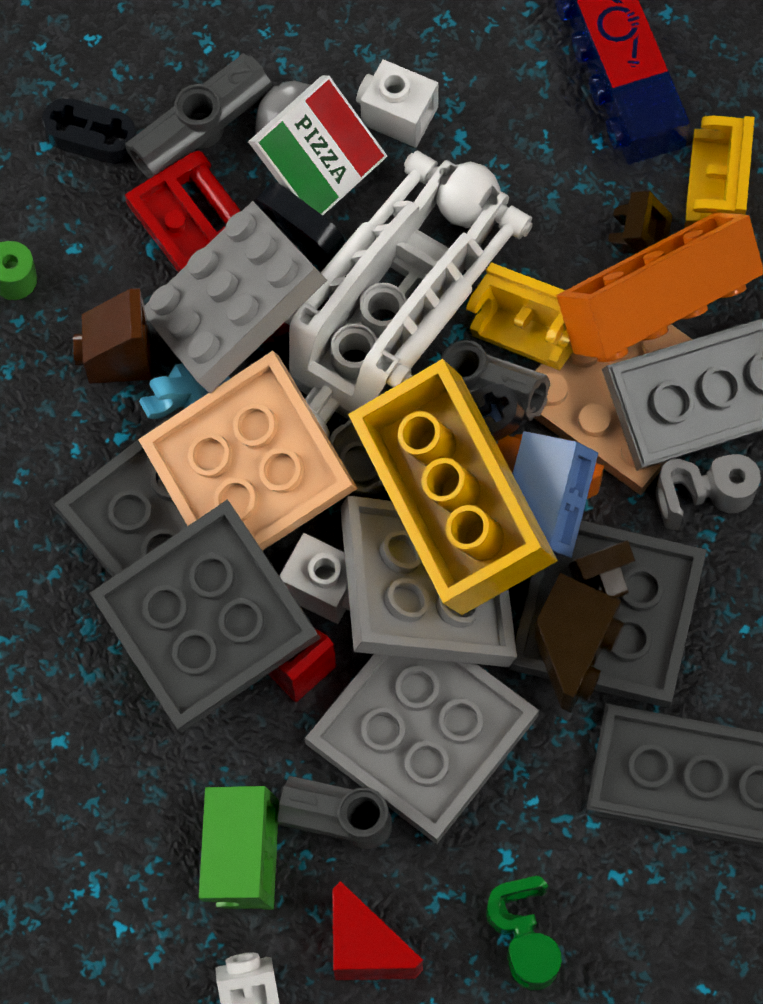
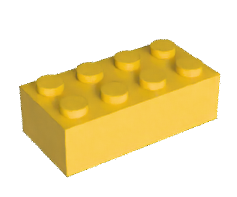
[348,359,558,615]

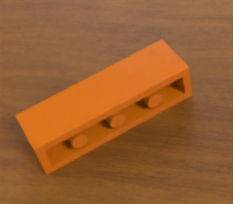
[556,212,763,362]

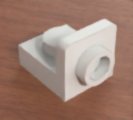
[216,953,280,1004]

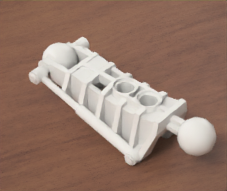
[285,150,533,439]

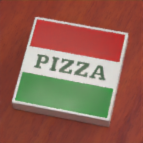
[248,75,388,215]

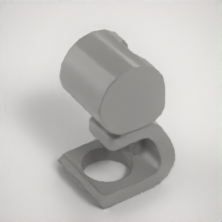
[655,454,761,530]

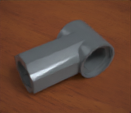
[440,340,550,421]
[277,776,393,849]

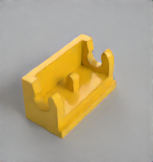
[684,115,755,227]
[466,262,573,371]

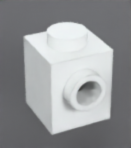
[356,59,438,148]
[280,533,350,624]

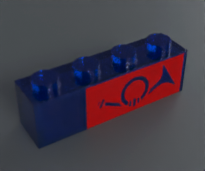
[555,0,690,165]

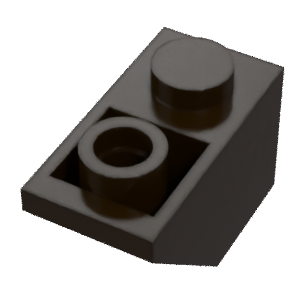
[534,573,625,713]

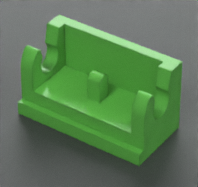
[199,786,279,910]

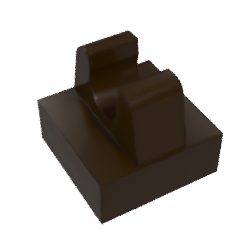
[608,191,673,254]
[568,540,636,599]

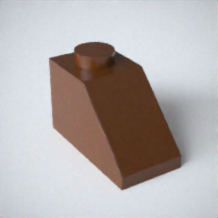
[73,288,152,384]

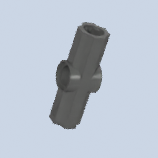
[125,53,272,178]

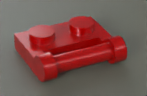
[125,150,241,273]

